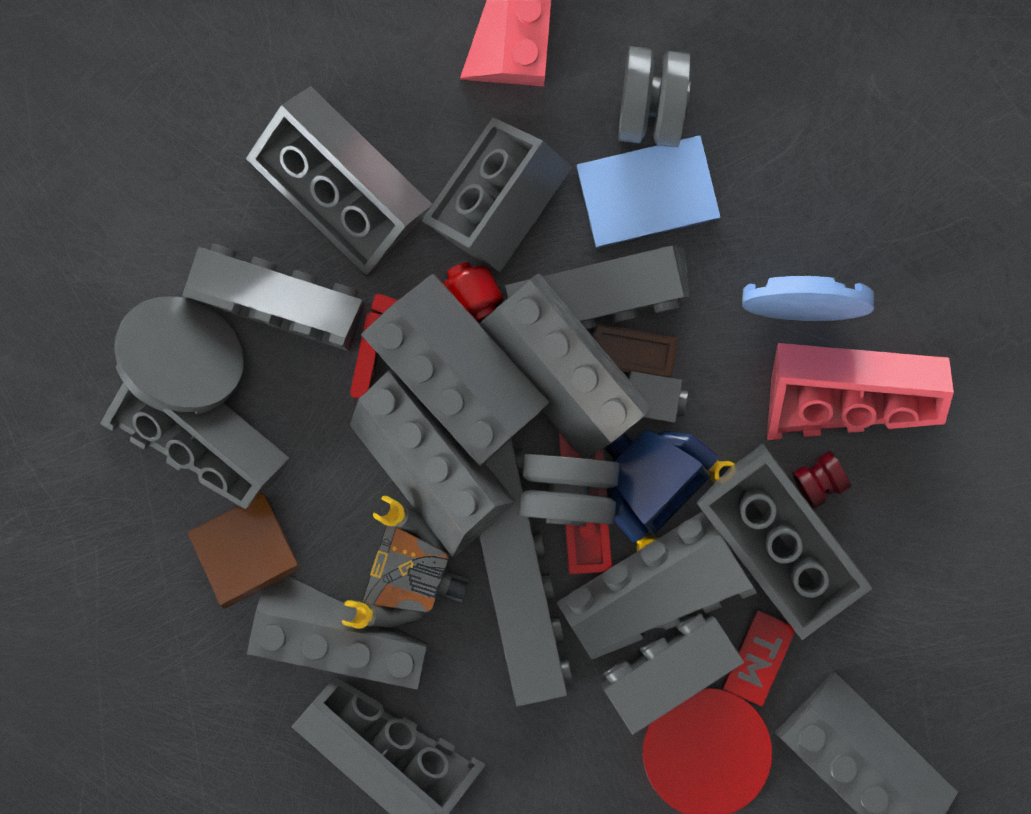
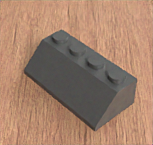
[246,86,433,276]
[479,273,651,459]
[361,274,551,465]
[350,370,516,557]
[697,444,873,640]
[774,671,958,814]

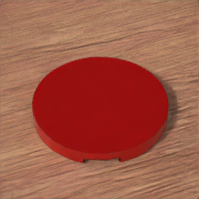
[642,687,772,814]

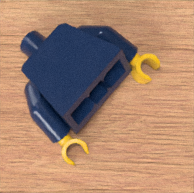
[604,430,734,552]

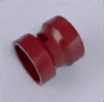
[792,451,851,509]

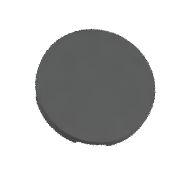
[114,296,244,415]

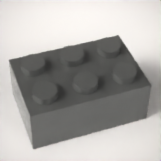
[600,611,744,735]

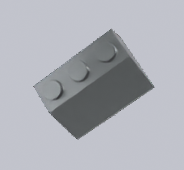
[421,117,572,272]

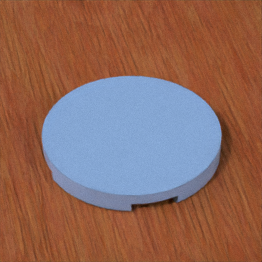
[742,276,874,321]

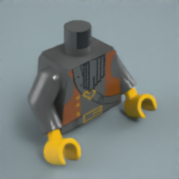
[342,496,469,629]

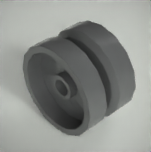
[618,46,691,147]
[519,454,620,526]

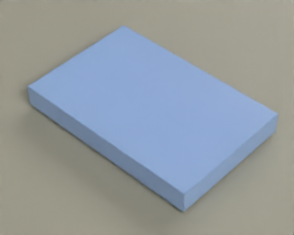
[576,135,720,249]

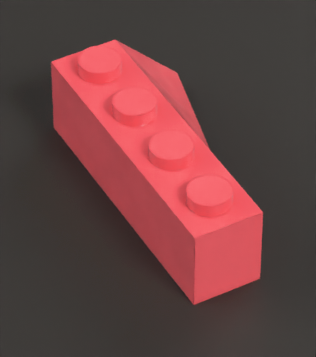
[460,0,551,87]
[767,343,954,440]

